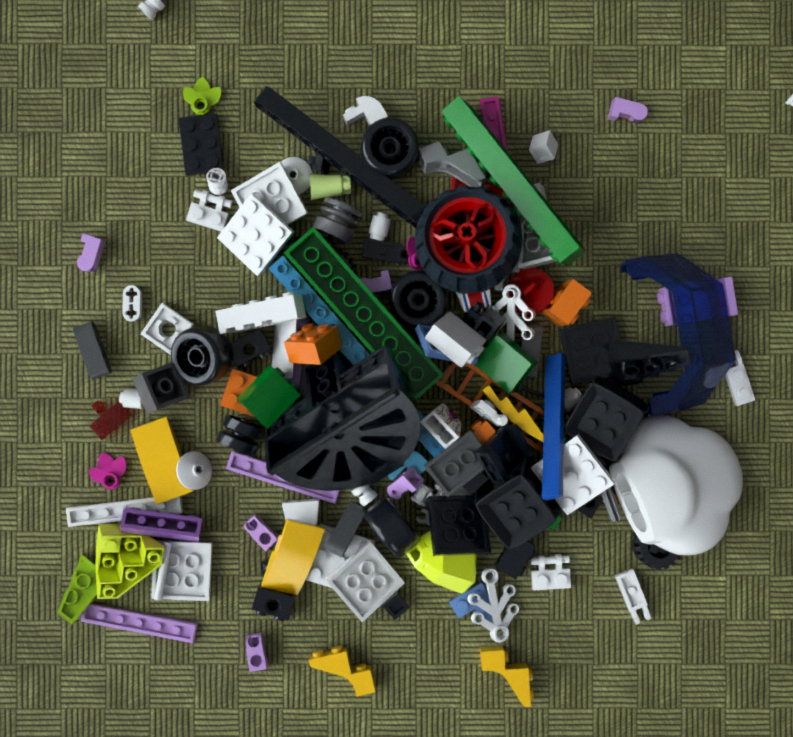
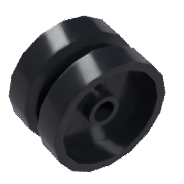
[216,414,264,455]

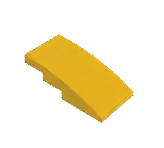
[480,384,544,442]
[130,416,193,504]
[261,518,325,595]

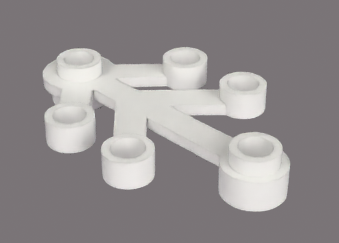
[486,284,536,342]
[468,568,519,643]

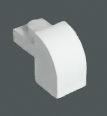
[343,96,388,126]

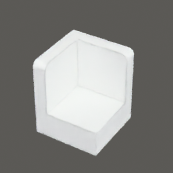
[529,130,558,164]

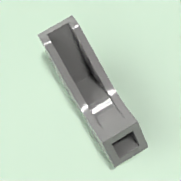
[417,141,486,187]

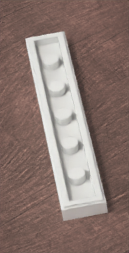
[66,496,183,527]

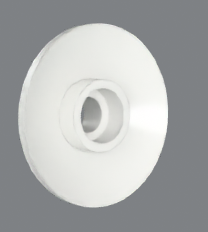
[281,157,313,195]
[176,451,212,490]

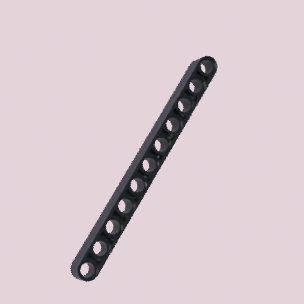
[254,86,426,228]

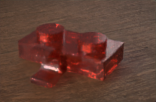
[89,400,133,440]

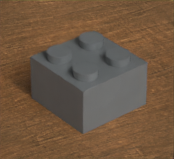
[132,363,190,415]

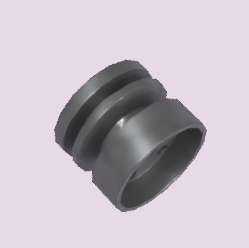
[313,197,362,245]

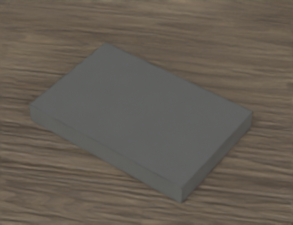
[424,430,484,497]

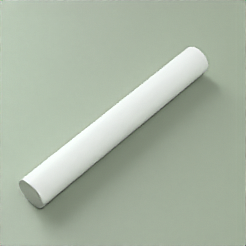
[154,541,172,600]

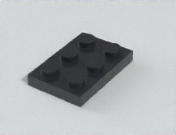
[179,113,224,176]

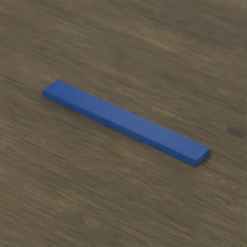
[542,352,565,501]

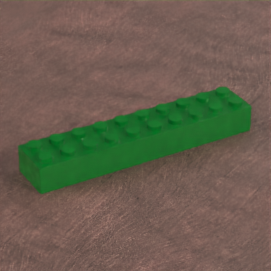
[441,96,587,266]
[284,227,444,400]

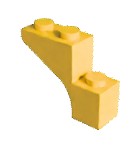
[480,645,534,707]
[309,646,376,697]

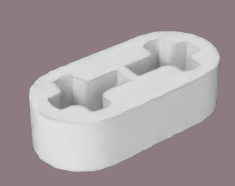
[122,285,142,322]

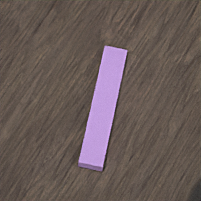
[226,450,340,504]
[81,602,198,643]

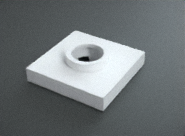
[141,303,195,355]

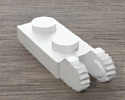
[721,350,755,406]
[614,568,651,625]

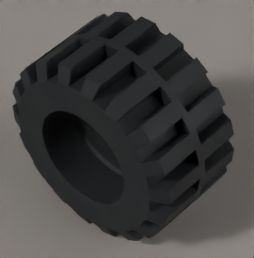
[631,531,681,570]

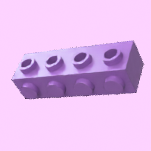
[120,507,202,542]

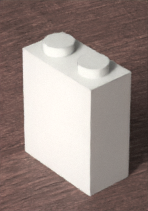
[424,312,486,368]

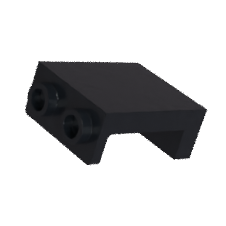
[475,424,534,485]

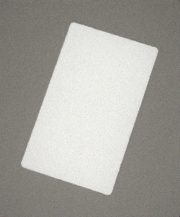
[272,320,297,378]

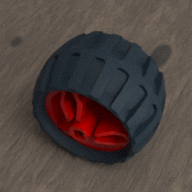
[415,185,522,294]

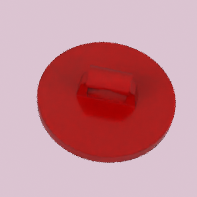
[508,268,555,315]

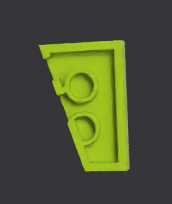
[57,554,97,625]

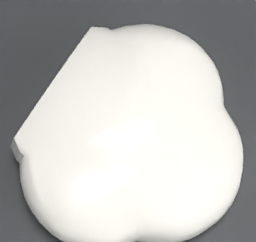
[609,415,743,555]

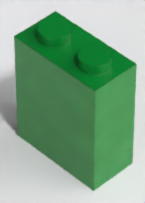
[475,333,538,394]
[236,365,301,429]

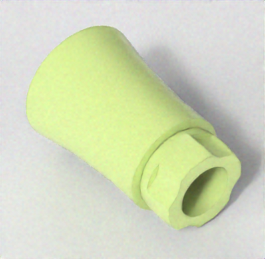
[309,173,351,200]

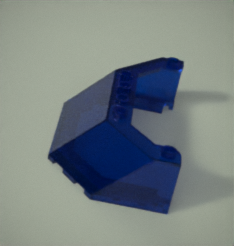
[620,253,736,416]

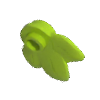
[183,77,222,115]

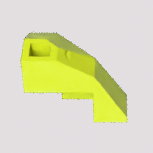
[96,524,164,599]
[406,531,476,594]

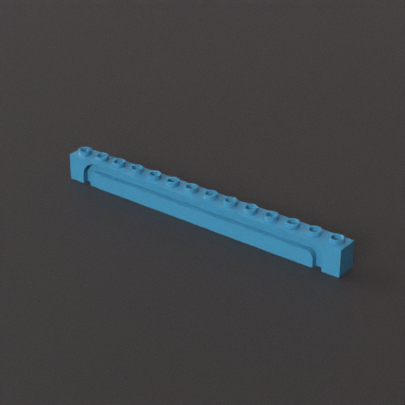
[268,256,450,457]

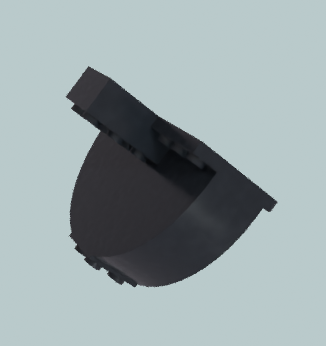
[264,344,420,491]

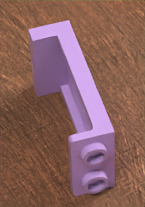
[657,277,738,326]

